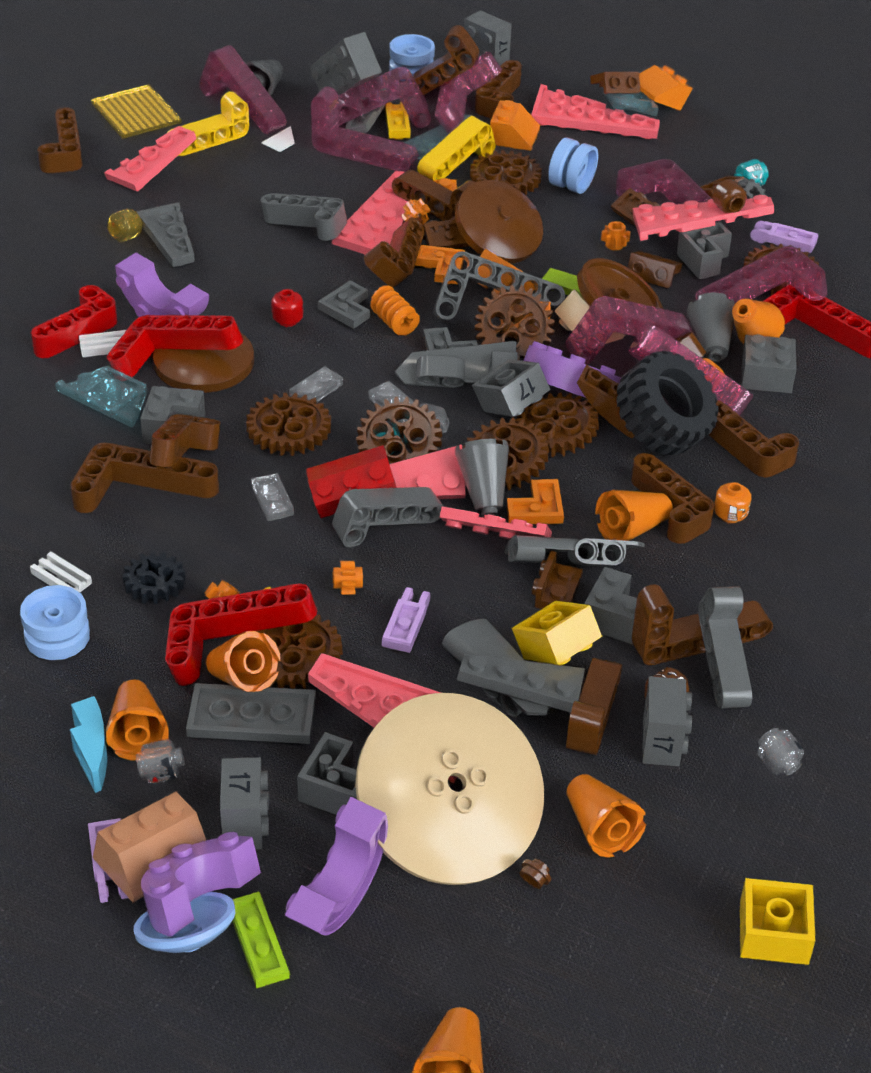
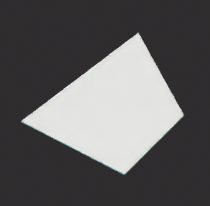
[261,126,295,152]

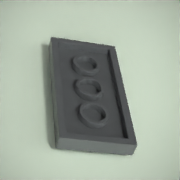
[186,683,316,744]

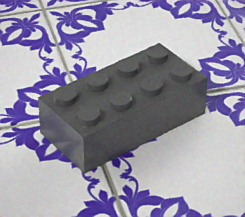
[310,32,382,106]

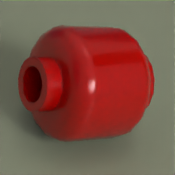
[271,289,303,327]

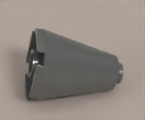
[234,60,283,103]
[687,292,735,362]
[455,439,509,516]

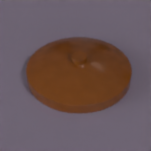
[455,180,543,264]
[577,258,664,336]
[153,333,254,393]

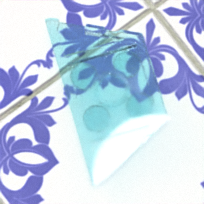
[603,89,658,116]
[56,366,147,428]

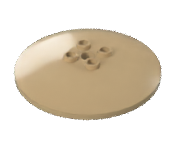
[356,693,544,885]

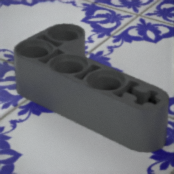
[261,193,347,241]
[332,487,444,548]
[698,586,752,709]

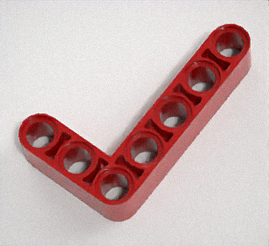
[763,283,871,358]
[107,315,244,380]
[165,584,317,686]

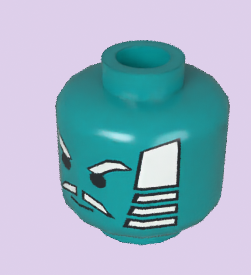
[734,159,768,187]

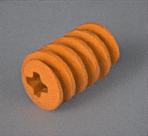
[371,285,420,336]

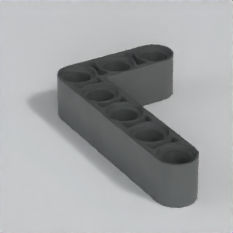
[433,251,565,322]

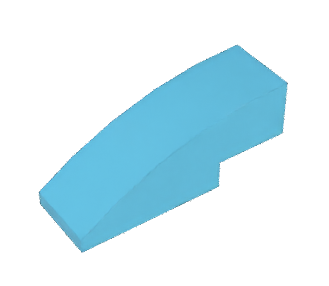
[70,696,107,793]

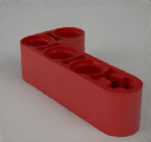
[31,285,117,358]

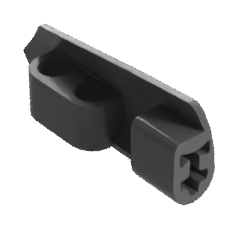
[395,341,518,388]
[505,535,644,567]
[442,619,549,717]

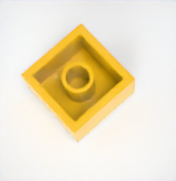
[512,601,602,665]
[740,878,815,965]

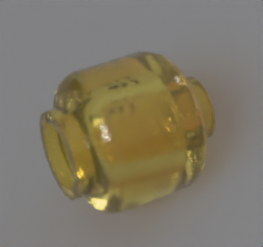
[107,209,142,242]

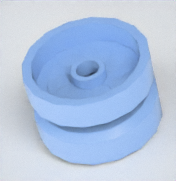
[389,34,435,82]
[548,138,598,194]
[20,585,90,660]

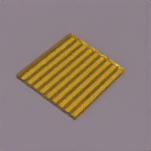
[91,85,182,138]

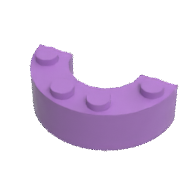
[115,253,209,317]
[524,341,621,398]
[285,797,388,935]
[141,832,261,937]

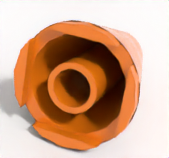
[732,299,785,344]
[595,490,673,541]
[206,631,280,692]
[106,680,169,760]
[567,774,646,858]
[412,1007,484,1073]

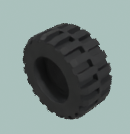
[616,351,718,455]

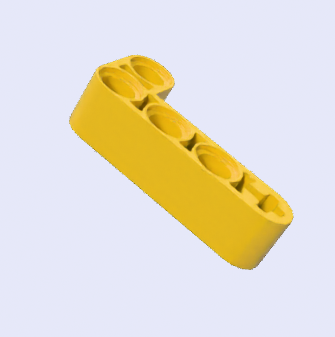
[167,92,249,156]
[417,116,495,181]

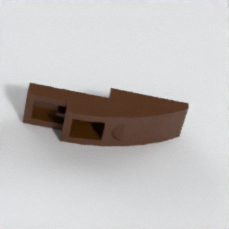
[577,365,635,439]

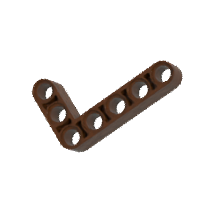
[70,443,219,513]
[631,584,773,665]

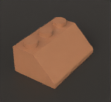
[92,792,206,902]

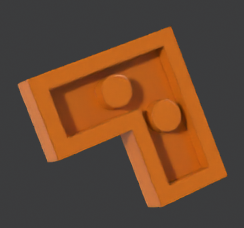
[415,245,465,284]
[506,479,564,524]

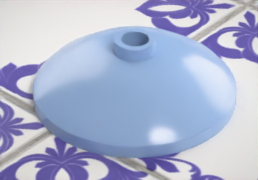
[134,892,236,953]

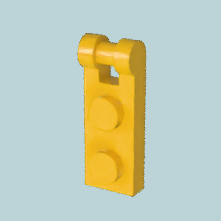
[385,102,411,140]

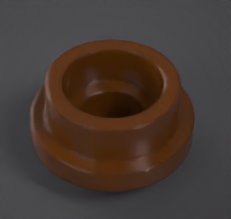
[520,859,551,889]

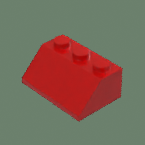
[306,445,397,518]

